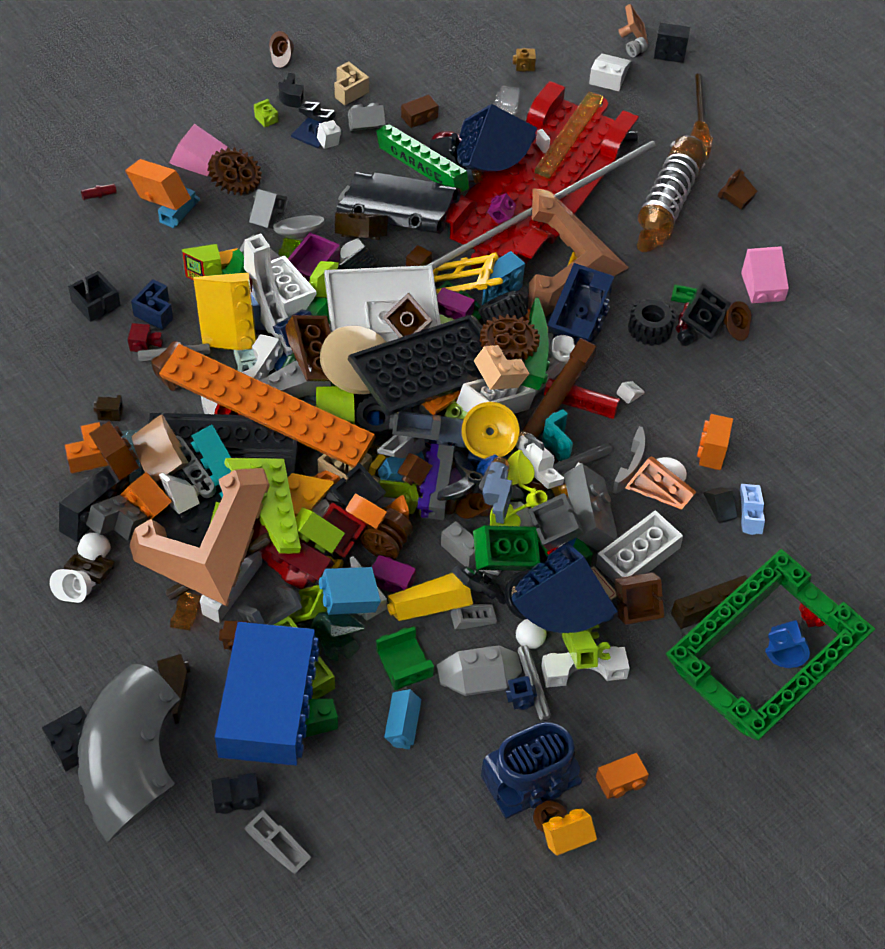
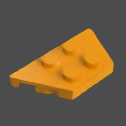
[288,473,334,518]

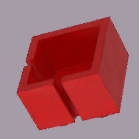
[322,502,366,558]

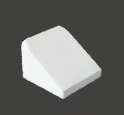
[616,381,645,404]

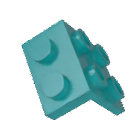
[542,409,573,461]

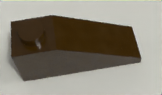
[157,654,191,724]

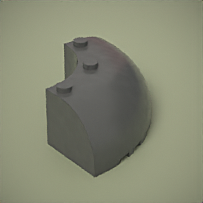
[78,664,180,842]

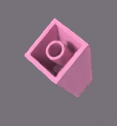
[169,124,227,176]
[741,246,789,303]

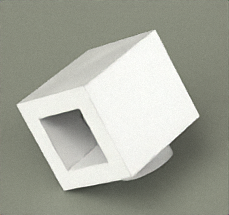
[317,120,341,149]

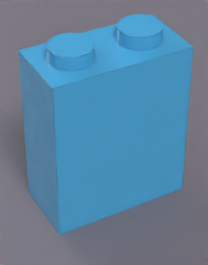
[319,567,381,615]

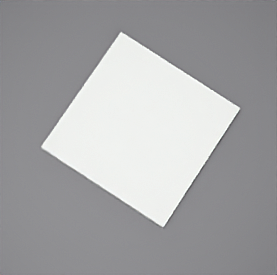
[324,265,441,342]

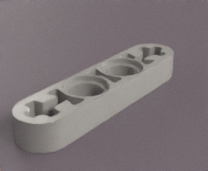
[176,436,216,498]

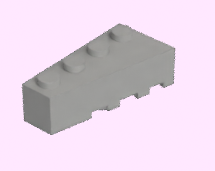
[259,360,331,398]

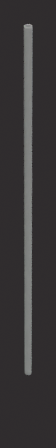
[426,141,656,270]

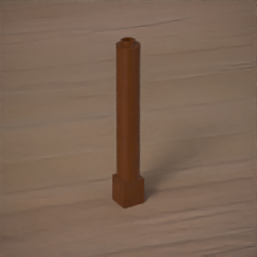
[513,338,597,452]

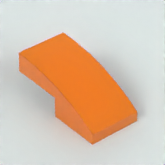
[345,494,388,530]

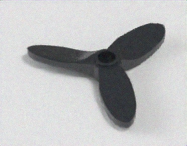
[437,451,525,502]

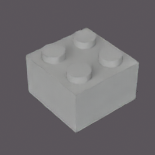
[348,103,386,131]

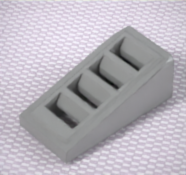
[451,604,497,629]

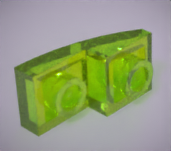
[278,238,301,259]

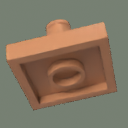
[618,4,648,44]

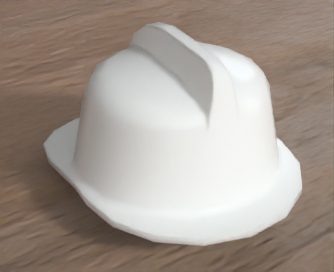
[50,569,96,602]

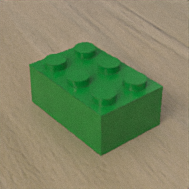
[473,525,540,571]

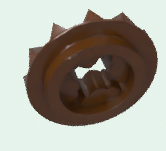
[533,801,568,834]

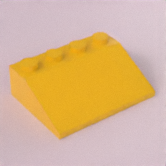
[193,273,257,350]

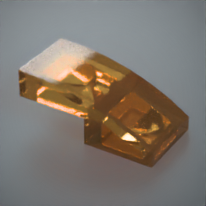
[170,593,202,631]

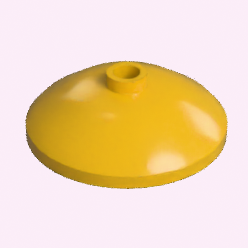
[461,402,519,459]

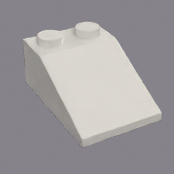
[589,54,631,91]

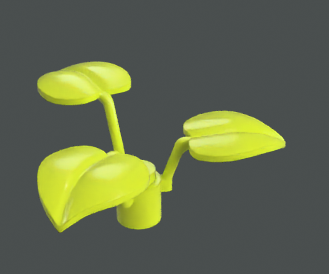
[490,450,547,526]

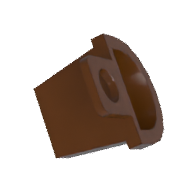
[717,168,758,210]

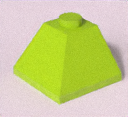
[309,261,339,298]
[287,585,328,623]

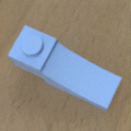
[740,484,765,535]

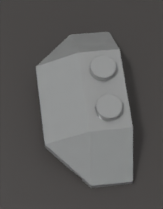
[437,645,522,696]

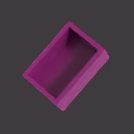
[288,232,340,282]

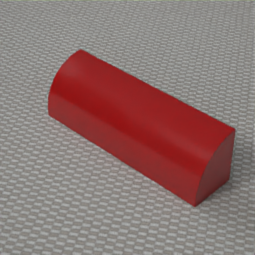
[544,378,620,419]

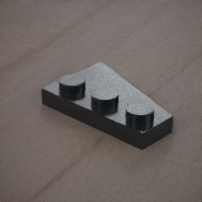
[452,566,506,605]

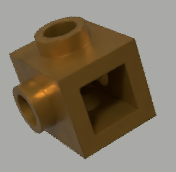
[513,48,536,72]

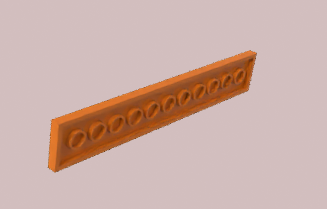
[159,344,376,468]

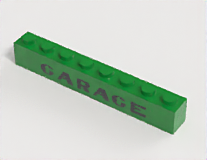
[376,124,469,192]

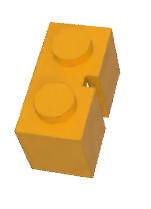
[542,809,597,856]

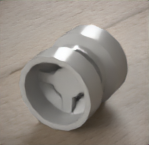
[626,37,648,57]

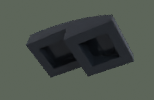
[299,101,336,122]

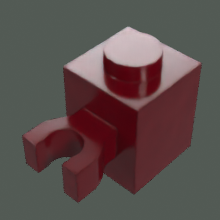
[128,323,163,352]

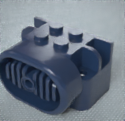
[548,263,614,345]
[481,722,582,819]

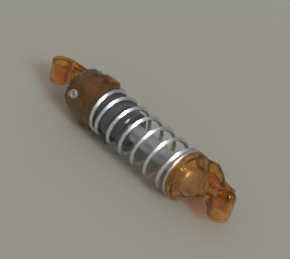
[637,121,714,252]

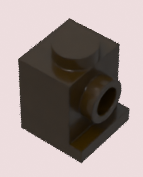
[93,395,124,421]

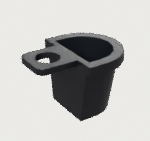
[430,133,460,166]

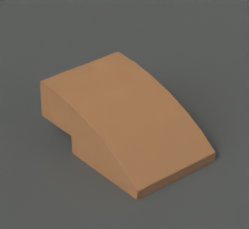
[131,415,189,485]

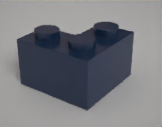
[131,279,173,330]

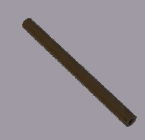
[695,73,705,130]

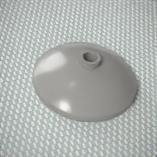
[273,215,325,241]

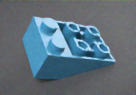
[482,251,525,305]

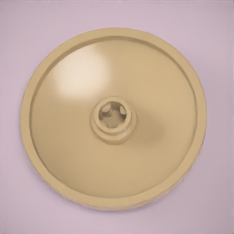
[320,326,386,394]

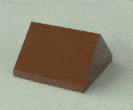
[382,293,433,338]

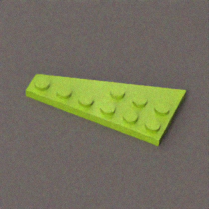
[224,458,301,553]

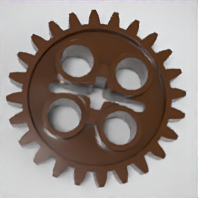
[207,147,262,196]
[480,314,540,360]

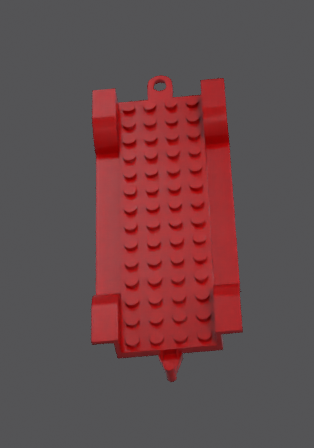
[446,81,639,269]

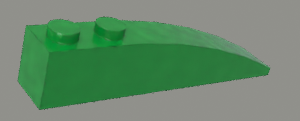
[521,297,550,390]

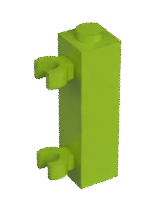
[562,624,611,669]

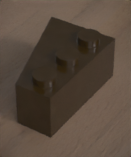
[335,212,388,240]

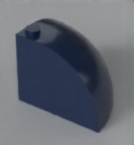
[457,104,537,172]
[512,542,618,633]

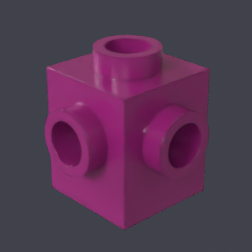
[487,193,517,224]

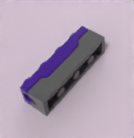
[417,444,454,520]

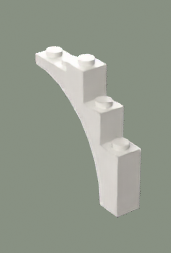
[244,234,293,356]

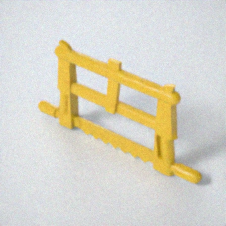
[433,252,503,294]

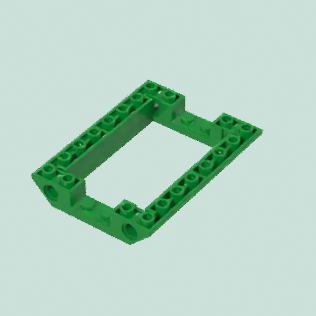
[666,549,875,741]

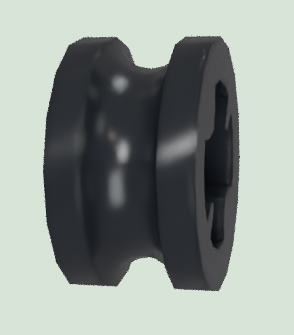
[677,329,695,346]

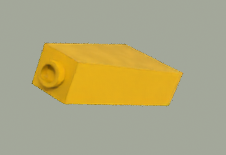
[387,573,473,621]

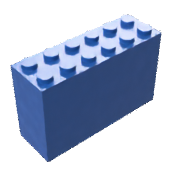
[215,622,319,766]

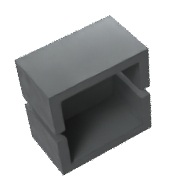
[528,493,584,551]

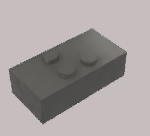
[564,464,618,552]

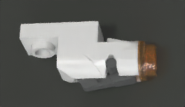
[515,431,564,489]

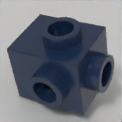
[506,676,537,710]

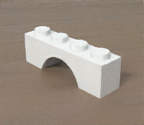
[242,334,283,380]
[541,646,630,688]

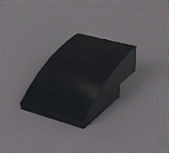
[681,283,731,340]

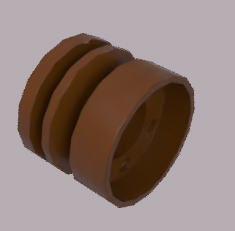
[361,507,413,560]

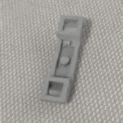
[612,426,645,494]

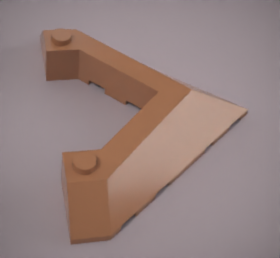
[528,188,629,317]
[130,468,270,607]

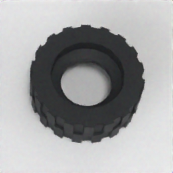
[355,397,394,440]

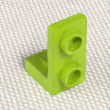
[378,480,419,514]

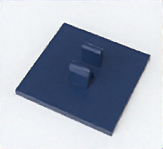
[291,117,322,148]

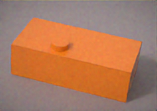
[125,159,191,210]

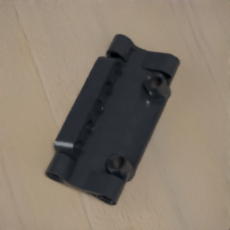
[337,172,461,234]

